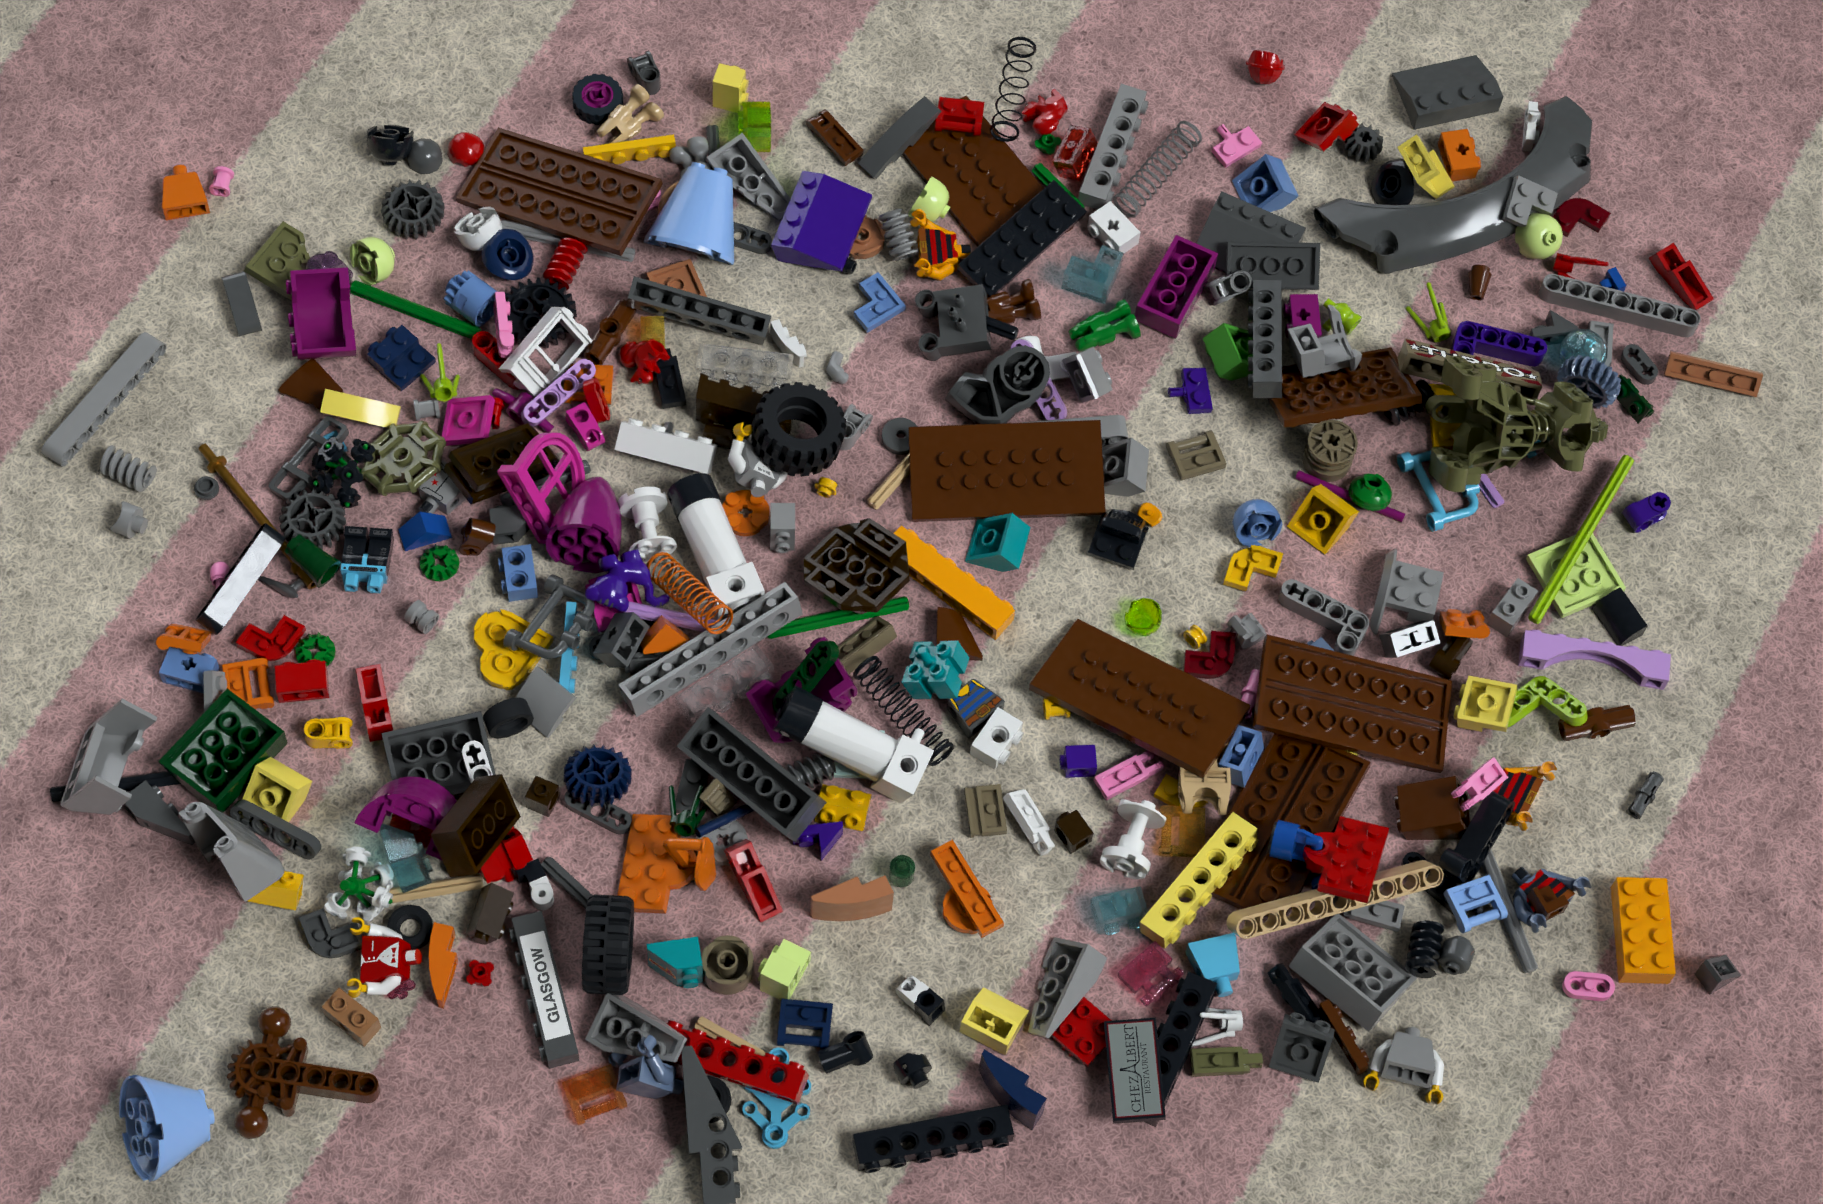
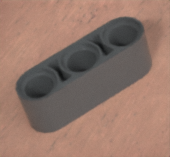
[222,271,262,336]

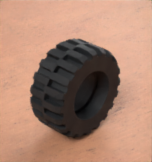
[751,382,846,477]
[582,894,634,995]

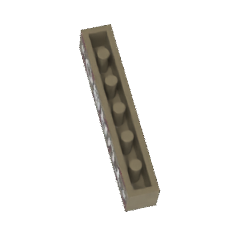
[1397,338,1543,406]

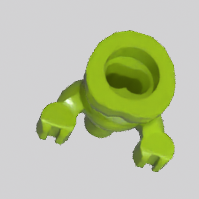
[1322,298,1362,335]

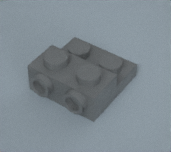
[1269,1013,1335,1083]

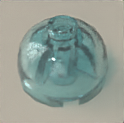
[1559,329,1608,364]

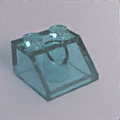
[380,824,433,893]

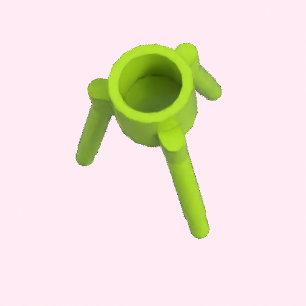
[1406,282,1451,342]
[420,343,460,402]

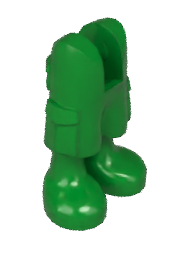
[1068,299,1141,351]

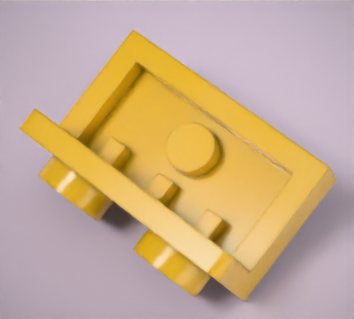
[815,784,872,831]

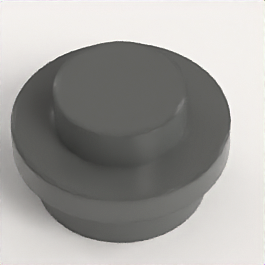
[194,476,219,500]

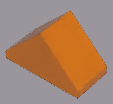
[639,615,690,654]

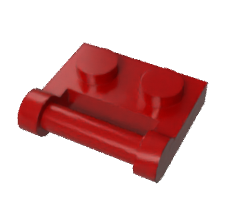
[935,97,985,136]

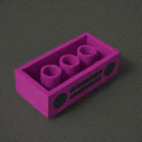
[1135,235,1218,339]

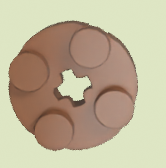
[849,215,885,259]

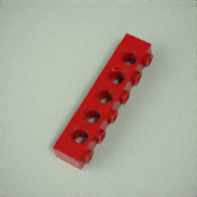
[666,1020,809,1105]

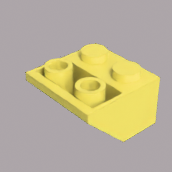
[959,987,1029,1055]

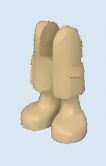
[597,84,664,144]

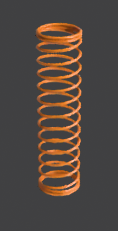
[647,552,733,635]

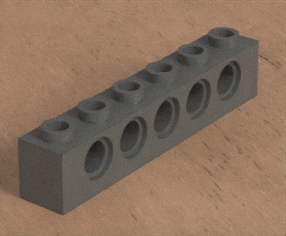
[626,276,771,346]
[1248,280,1282,398]

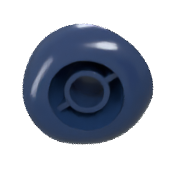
[482,229,534,280]

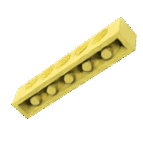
[1140,812,1258,949]

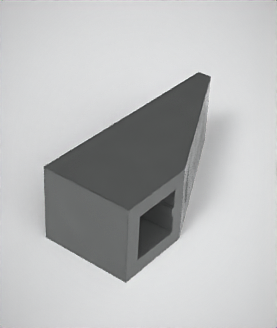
[123,780,195,845]

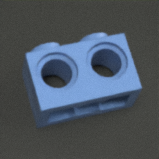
[498,544,538,602]

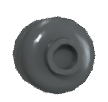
[1438,936,1475,975]

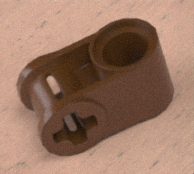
[459,518,496,556]

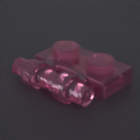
[1117,941,1184,1007]

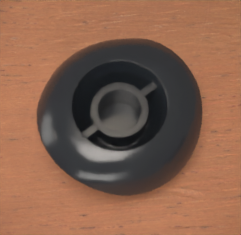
[1371,158,1414,205]

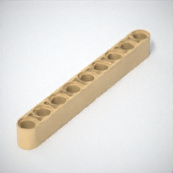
[1227,860,1444,939]

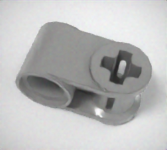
[1205,270,1252,305]
[840,404,873,450]

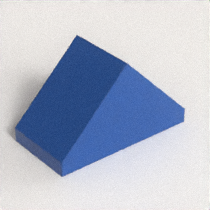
[398,512,452,551]

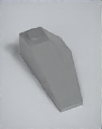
[706,133,791,221]
[1028,937,1107,1039]
[585,993,687,1062]

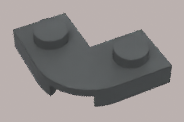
[299,908,362,958]

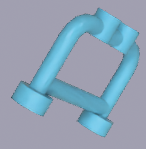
[1397,450,1480,532]

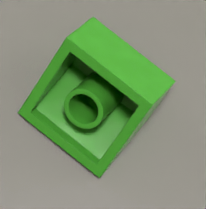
[1203,323,1253,381]

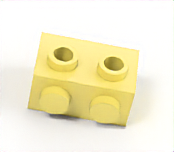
[713,63,749,113]

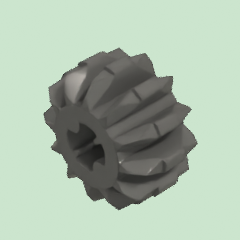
[1344,123,1383,163]

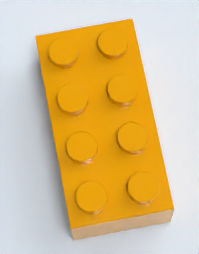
[1610,877,1676,984]

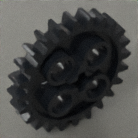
[505,278,577,348]

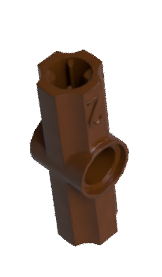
[584,299,636,365]
[1558,705,1636,741]

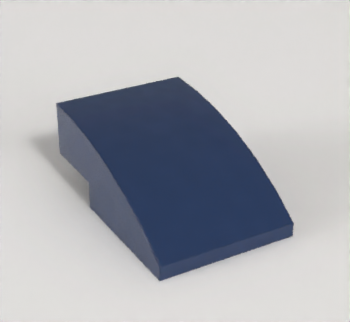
[979,1049,1047,1130]

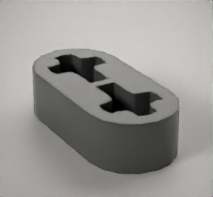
[1621,344,1658,385]

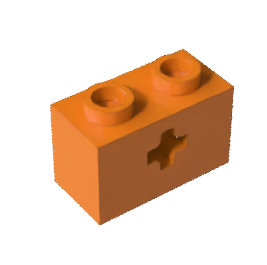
[1438,129,1481,182]

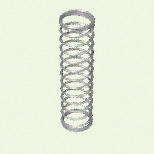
[1113,121,1202,217]

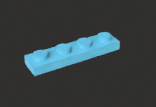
[559,602,581,694]

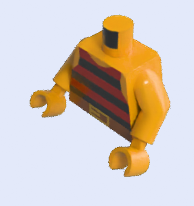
[910,209,971,281]
[1493,761,1557,831]

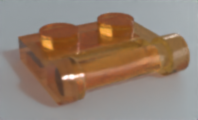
[562,1064,628,1126]

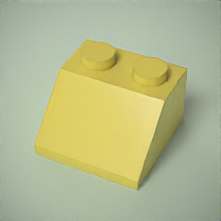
[243,757,313,822]

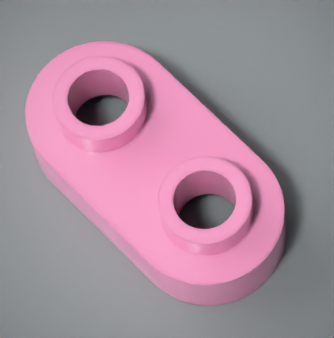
[1562,971,1615,1001]

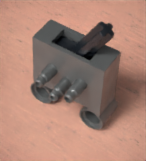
[915,284,1019,361]

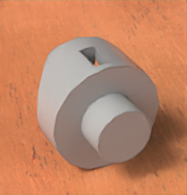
[110,501,148,538]

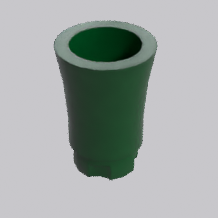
[284,534,341,588]

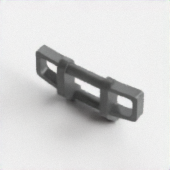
[269,416,352,501]

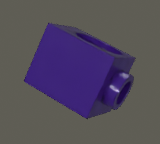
[1059,745,1097,778]

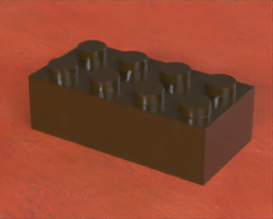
[431,774,521,877]

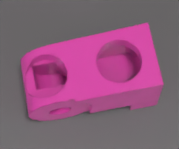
[565,402,605,451]

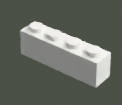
[614,418,718,474]

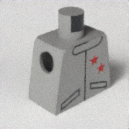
[418,460,466,515]

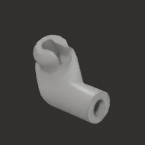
[827,351,849,384]

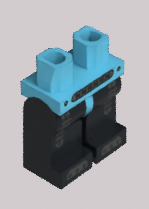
[341,526,394,594]

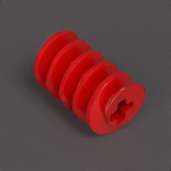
[543,238,588,291]

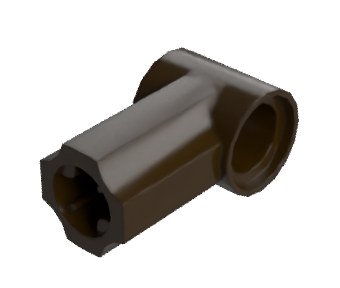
[703,423,751,449]
[1428,636,1473,680]

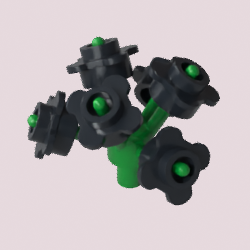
[311,437,375,508]

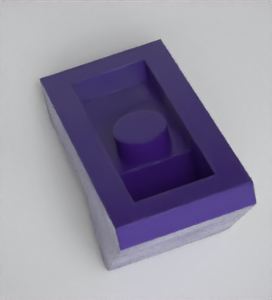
[793,821,843,861]

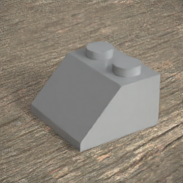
[1062,346,1112,403]
[1102,438,1149,497]

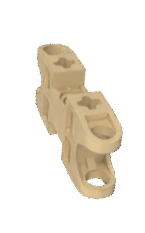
[1178,741,1231,815]

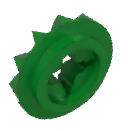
[420,544,459,581]
[295,632,336,666]

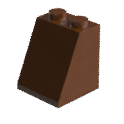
[1394,776,1471,840]

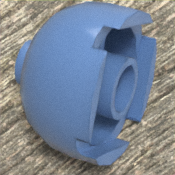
[1232,499,1283,547]

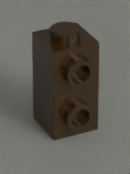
[466,883,514,945]

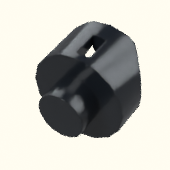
[893,1053,932,1089]

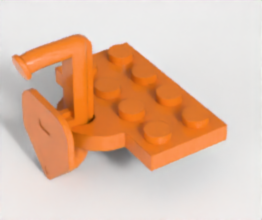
[617,814,716,914]

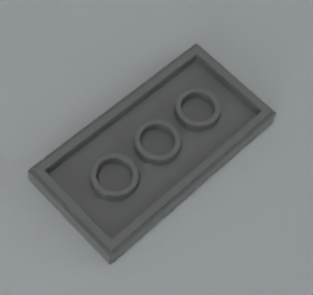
[1226,241,1320,290]

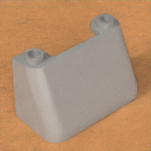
[179,802,285,902]

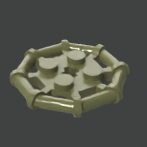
[360,420,446,496]

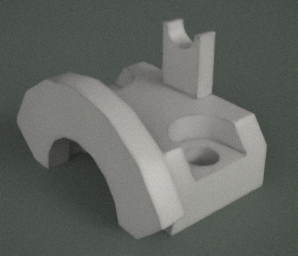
[1224,613,1267,649]

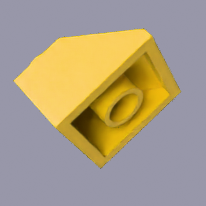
[1287,484,1359,554]

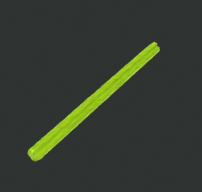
[1528,455,1634,624]

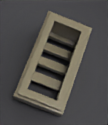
[699,779,737,817]

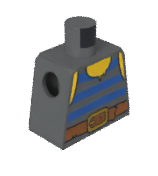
[947,679,1005,739]

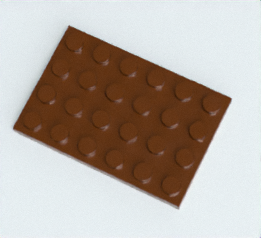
[1267,347,1422,428]

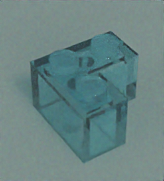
[1062,245,1124,304]

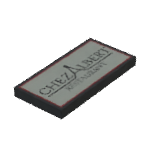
[1104,1017,1166,1124]

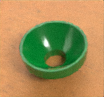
[1348,473,1392,511]

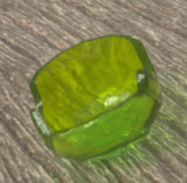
[1124,598,1162,637]

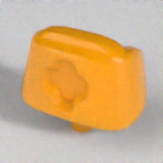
[1137,502,1162,527]

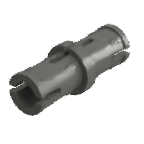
[1626,771,1664,819]

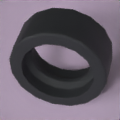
[483,697,534,739]

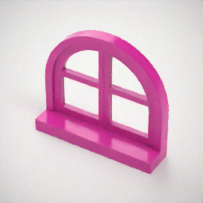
[497,433,585,544]

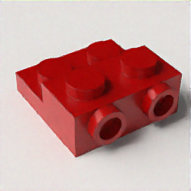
[1294,102,1359,152]

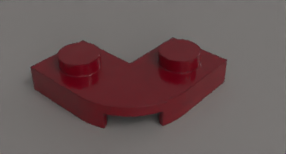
[1553,198,1611,237]
[1183,630,1236,679]

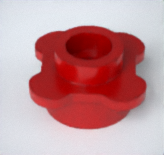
[466,960,494,987]

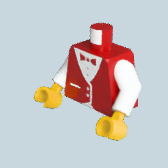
[347,917,422,998]

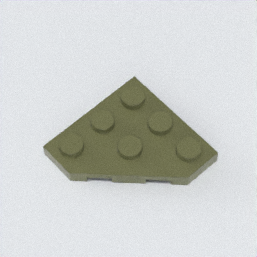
[244,221,313,301]

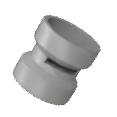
[404,600,439,634]

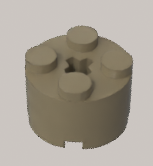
[701,935,753,995]

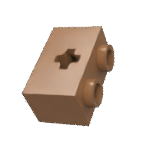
[322,988,381,1047]

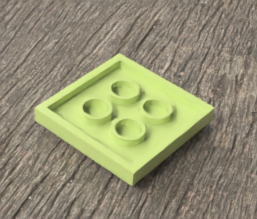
[1526,533,1626,619]

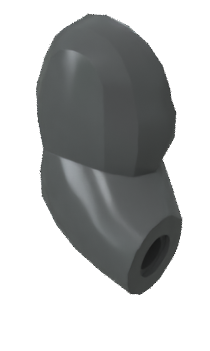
[945,346,1050,424]

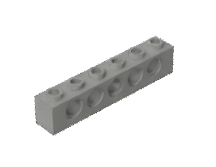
[1078,84,1149,210]

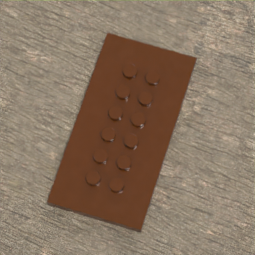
[902,96,1074,247]
[456,127,663,256]
[909,420,1106,522]
[1029,619,1251,778]
[1253,634,1452,773]
[1195,733,1371,921]

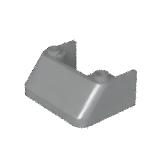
[61,698,157,815]

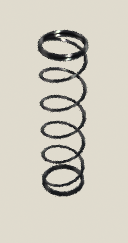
[990,37,1036,142]

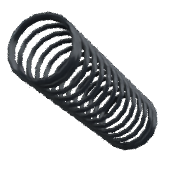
[853,656,954,766]

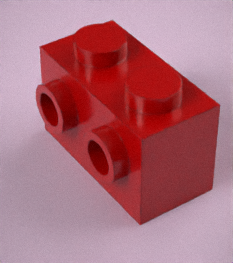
[275,659,329,703]

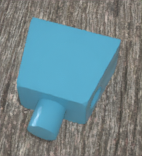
[1185,933,1240,997]

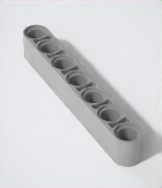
[1539,274,1701,338]
[42,332,166,467]

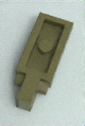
[1190,1046,1263,1077]

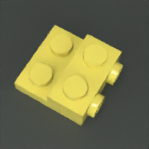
[1454,675,1517,732]

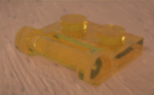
[1158,805,1205,858]

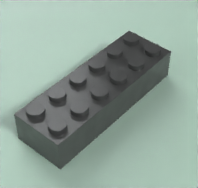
[677,707,827,842]

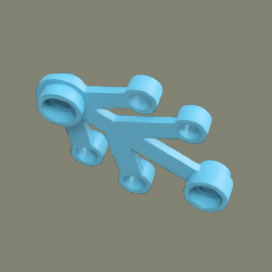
[742,1047,811,1149]

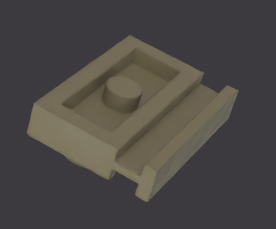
[964,784,1007,838]

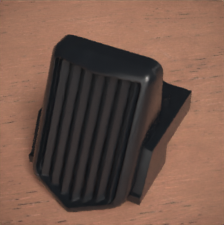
[1088,509,1149,570]

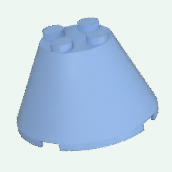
[119,1075,215,1182]

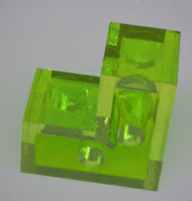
[738,102,771,152]

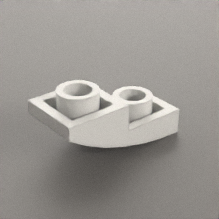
[770,319,807,368]

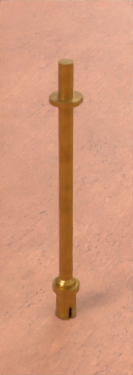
[199,443,316,589]

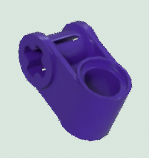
[1622,492,1671,533]

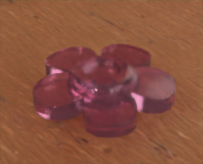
[387,977,416,999]

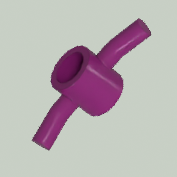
[492,388,554,433]

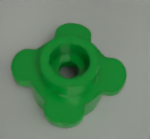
[1035,134,1062,155]

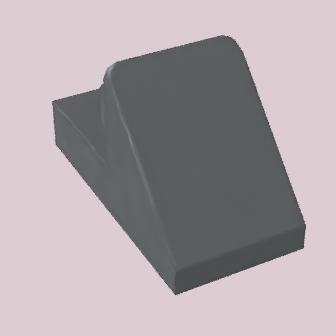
[1529,310,1579,345]

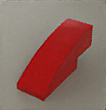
[1649,243,1714,310]
[356,664,393,742]
[724,839,783,922]

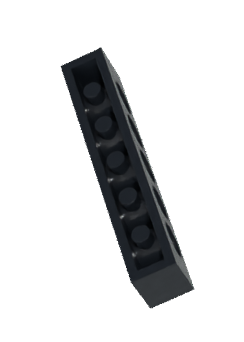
[1145,972,1217,1127]
[852,1105,1014,1173]

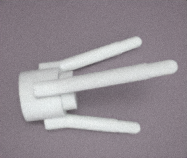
[1187,1005,1243,1047]

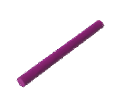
[1295,470,1405,522]

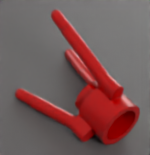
[1553,253,1609,279]

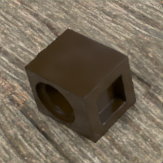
[525,776,560,817]
[1054,809,1094,854]

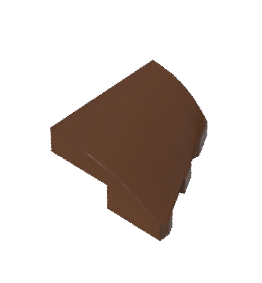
[278,359,343,410]
[936,607,983,661]

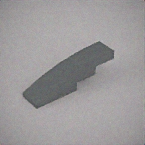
[858,96,942,179]

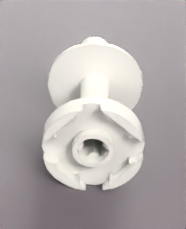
[618,487,677,563]
[1100,799,1167,880]

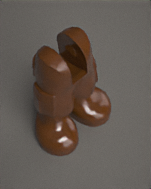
[987,279,1041,324]

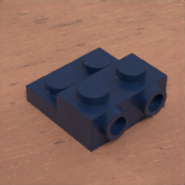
[367,325,436,392]

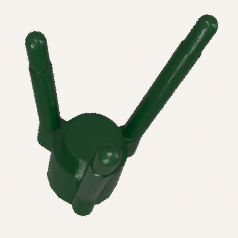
[669,785,707,837]

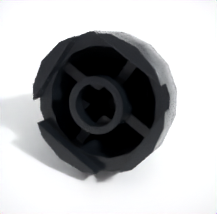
[367,125,414,165]

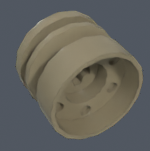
[1302,420,1358,482]

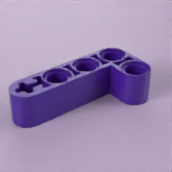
[1451,321,1547,367]

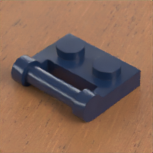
[777,999,833,1050]

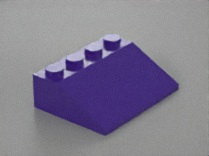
[771,171,872,272]

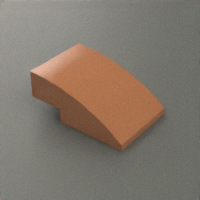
[810,875,894,921]

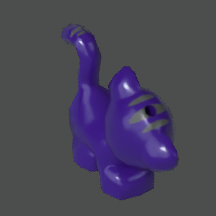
[585,550,670,612]

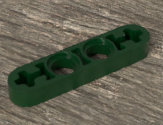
[772,641,839,713]

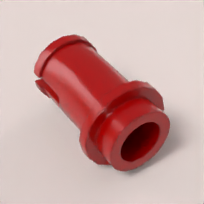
[491,397,505,429]

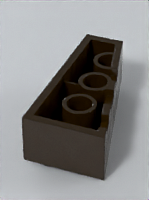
[696,373,793,434]

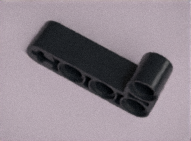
[1438,791,1515,884]

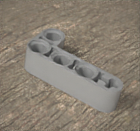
[1279,579,1369,656]

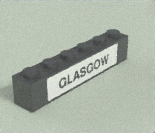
[508,911,579,1069]

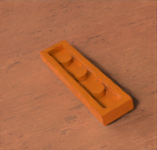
[930,839,1004,938]

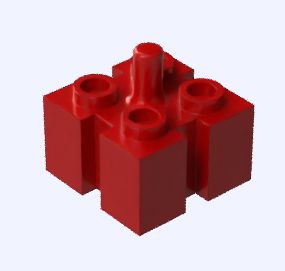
[478,826,533,884]

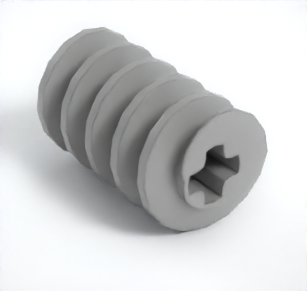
[879,209,919,261]
[100,445,157,492]

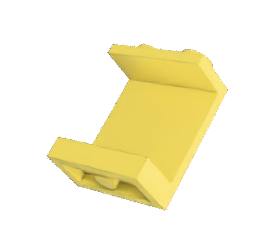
[1397,134,1455,199]

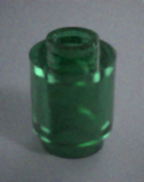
[889,855,915,887]

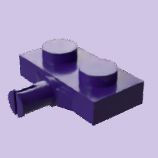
[1168,368,1213,414]

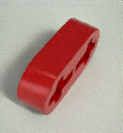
[583,378,610,423]

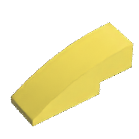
[320,389,401,428]

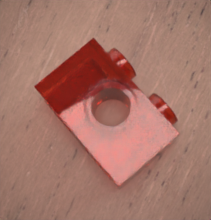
[1052,125,1098,181]

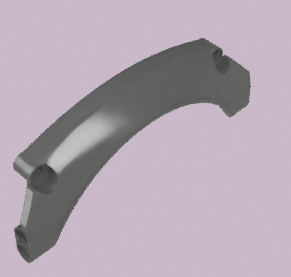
[1314,96,1592,274]

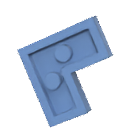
[854,272,906,333]

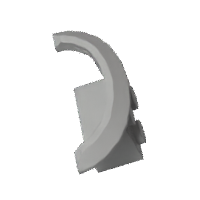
[1288,305,1362,378]
[1369,549,1444,635]

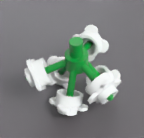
[324,846,394,922]

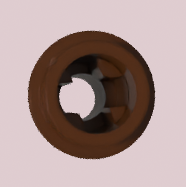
[1468,265,1492,301]

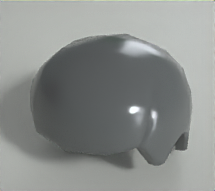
[407,138,443,174]

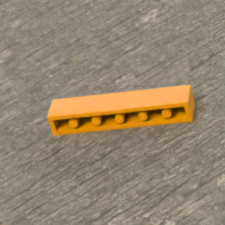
[893,525,1015,640]

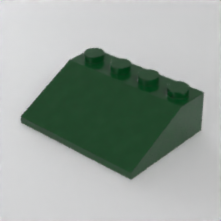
[159,688,288,813]

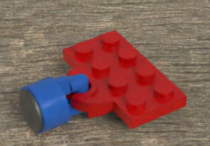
[1268,816,1389,903]

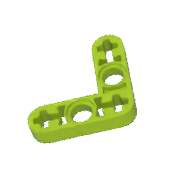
[1508,676,1588,727]

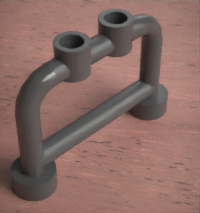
[503,574,595,659]

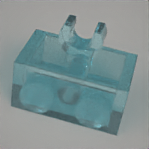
[1090,886,1148,935]

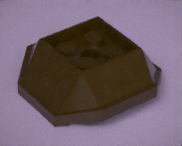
[803,518,910,614]

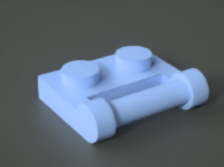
[1443,875,1508,933]

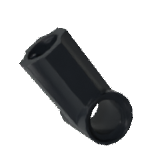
[818,1031,873,1074]

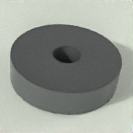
[882,418,918,455]

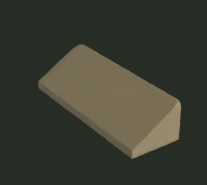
[838,616,897,674]

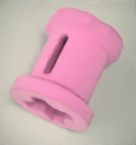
[209,166,234,197]

